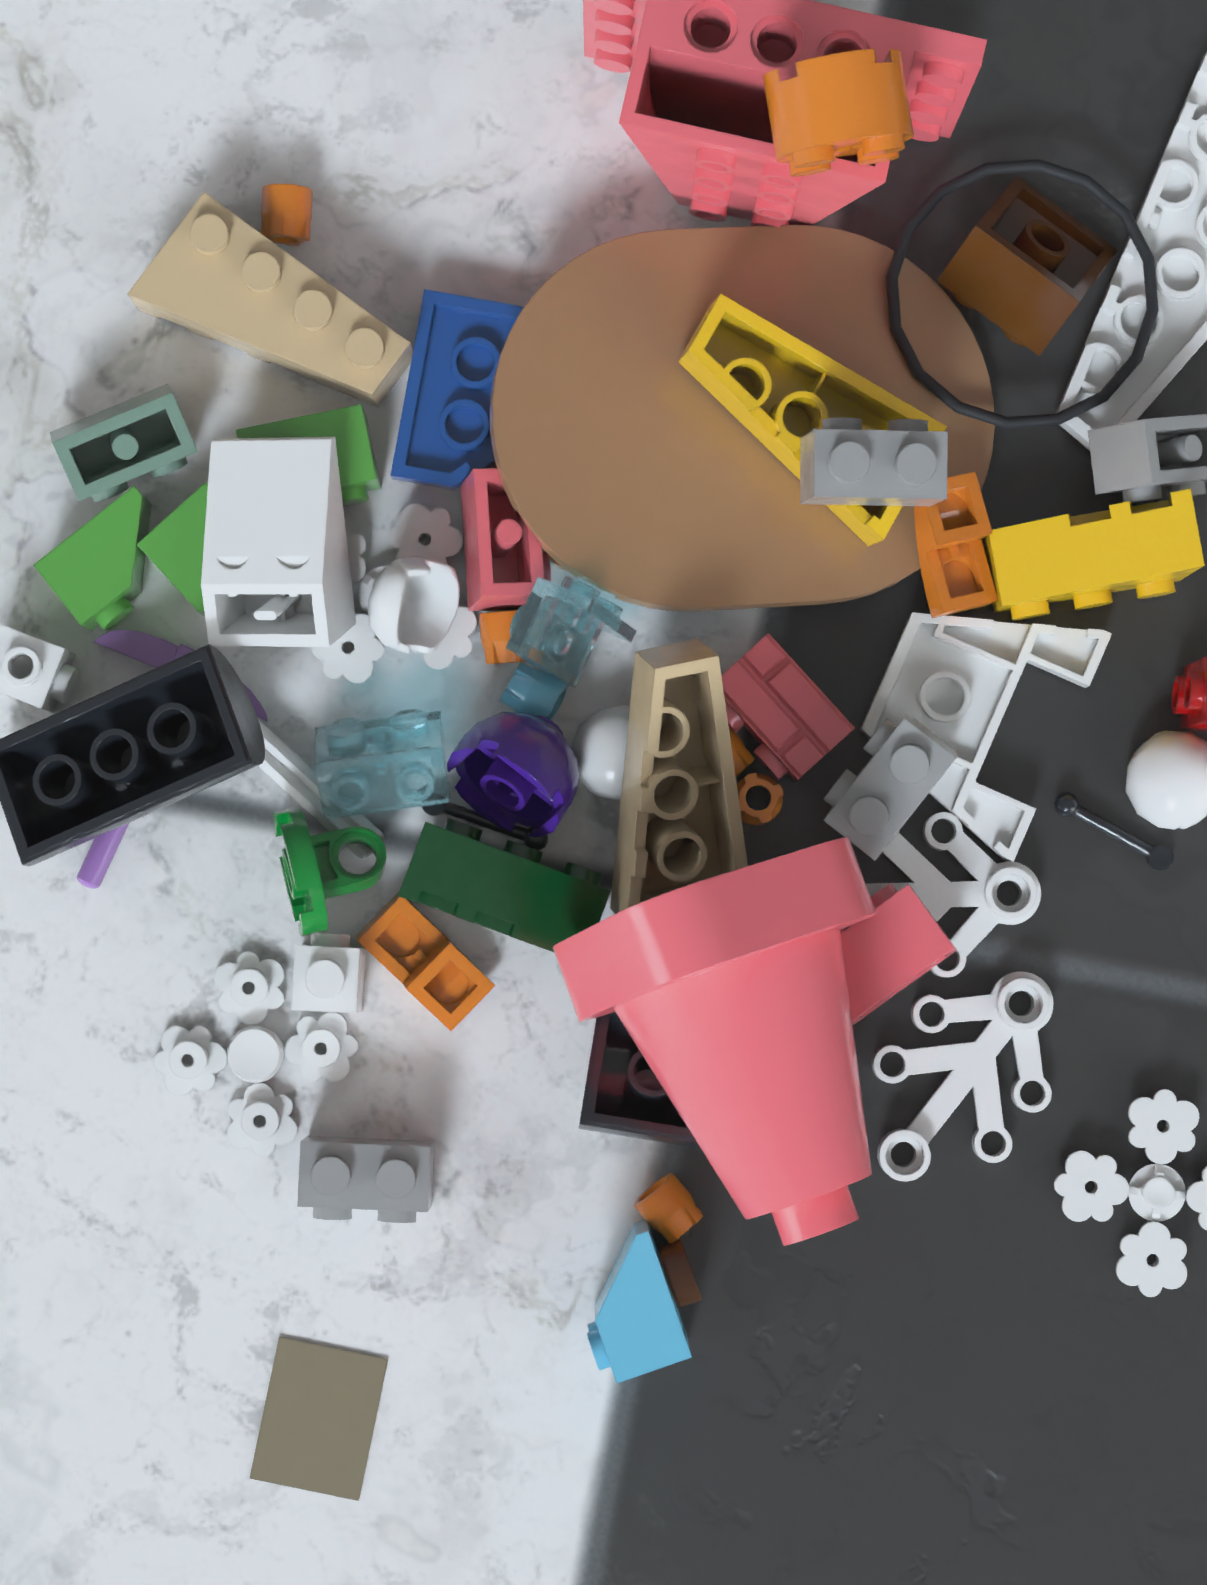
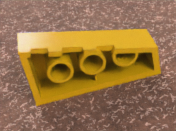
[678,294,947,546]

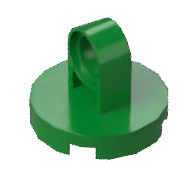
[273,806,386,937]

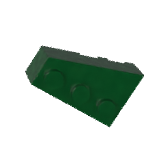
[398,817,611,953]

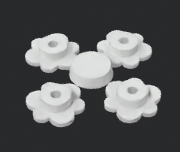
[310,503,477,684]
[153,951,359,1157]
[1054,1089,1207,1297]

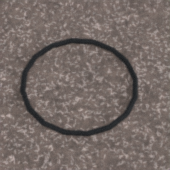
[886,159,1159,429]

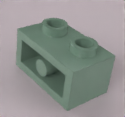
[50,384,198,502]

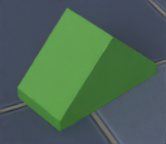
[136,483,208,617]

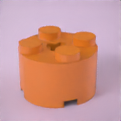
[763,49,914,177]

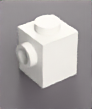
[0,624,79,713]
[291,933,366,1013]

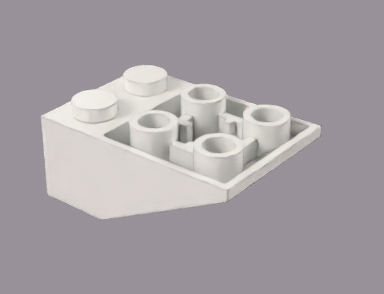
[201,437,356,647]

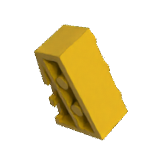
[981,488,1205,620]

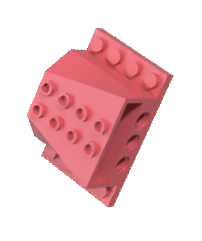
[583,0,987,228]

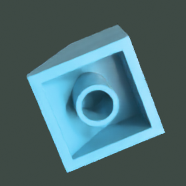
[587,1219,692,1383]

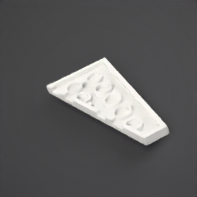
[1055,52,1207,451]

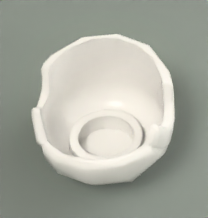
[368,556,460,653]
[571,705,630,800]
[1125,731,1207,830]

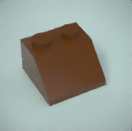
[937,176,1118,356]

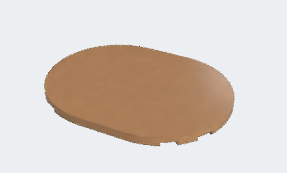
[490,225,995,612]

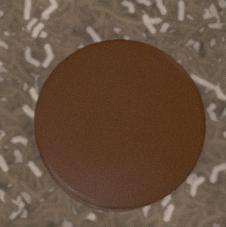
[658,1239,702,1307]

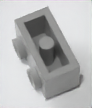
[1088,414,1207,503]
[800,418,948,507]
[823,713,957,860]
[297,1136,435,1223]

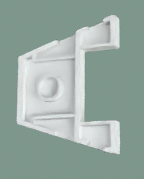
[860,612,1112,862]

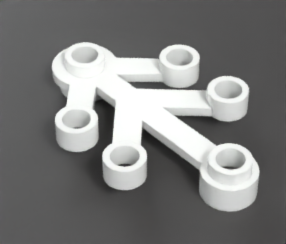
[866,812,1041,978]
[871,971,1053,1182]

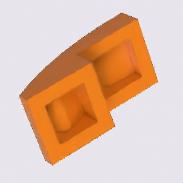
[914,472,998,618]
[355,892,495,1031]

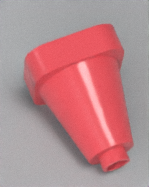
[553,837,876,1246]

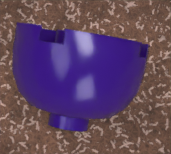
[446,712,579,837]

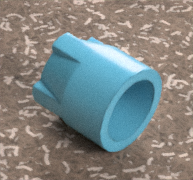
[501,662,569,721]

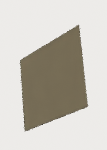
[250,1337,388,1501]

